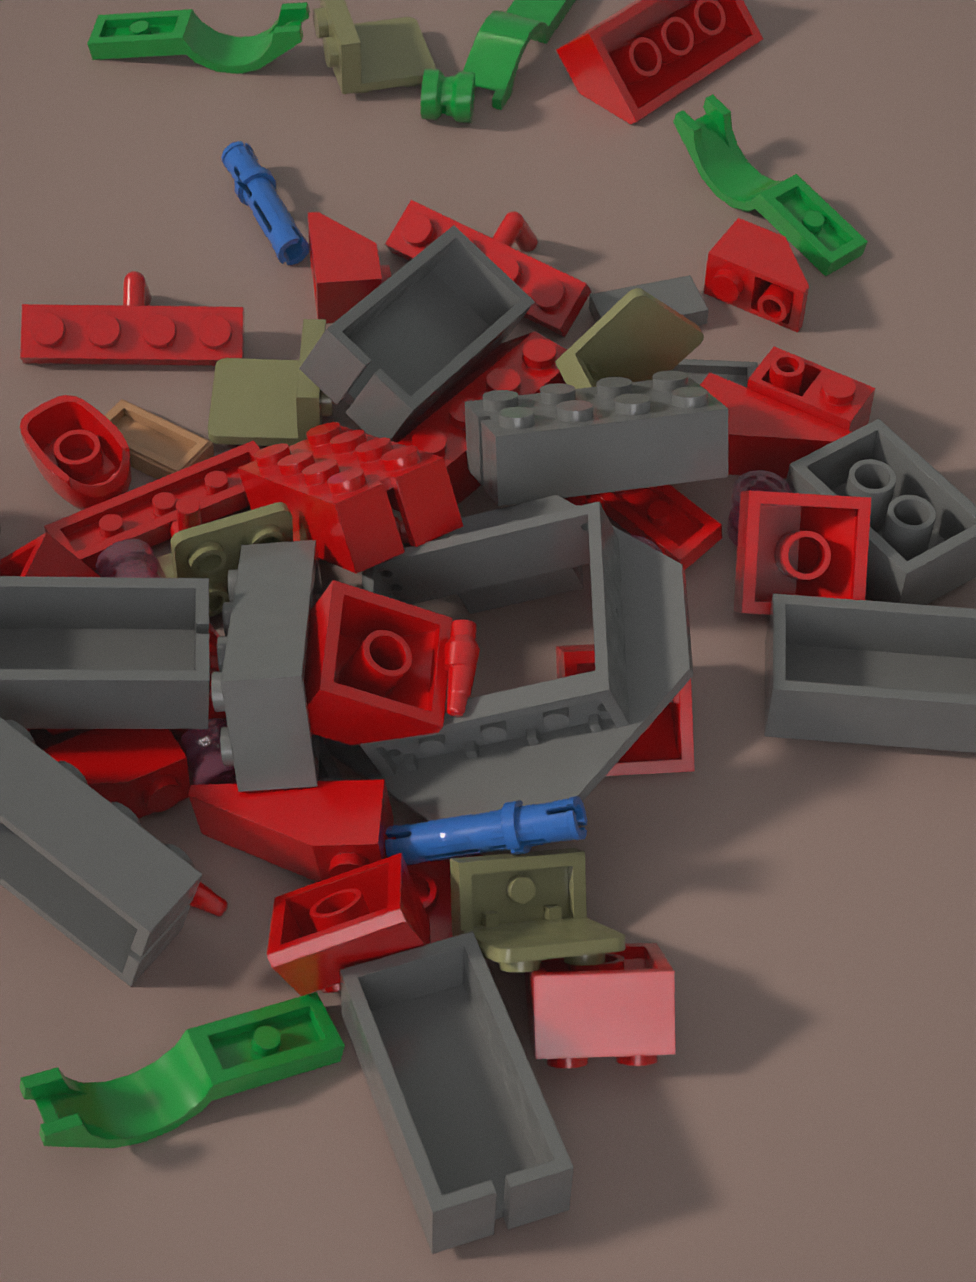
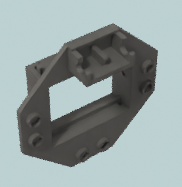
[325,495,693,822]

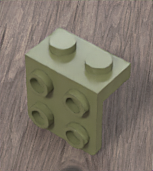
[313,0,436,95]
[555,288,704,389]
[208,319,334,446]
[157,502,293,617]
[450,848,625,972]

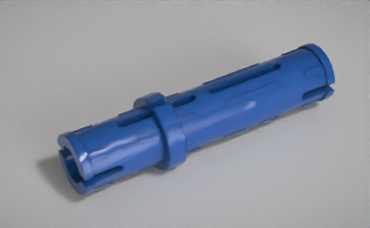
[221,141,309,265]
[385,796,587,865]

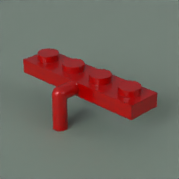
[385,200,592,337]
[20,271,245,366]
[44,440,261,571]
[564,485,723,570]

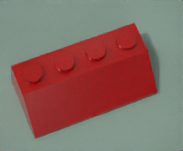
[556,0,763,125]
[392,331,567,505]

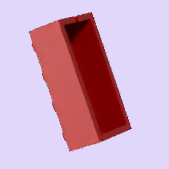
[238,422,464,574]

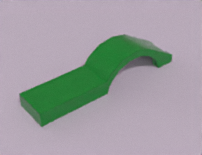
[463,0,576,110]
[87,2,310,74]
[673,94,868,277]
[20,992,345,1149]

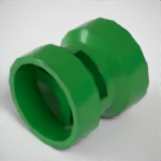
[420,68,476,123]

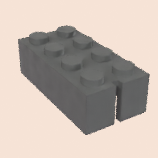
[299,225,535,441]
[465,371,728,506]
[211,540,322,792]
[0,576,210,729]
[764,594,976,753]
[0,717,203,987]
[340,931,574,1254]

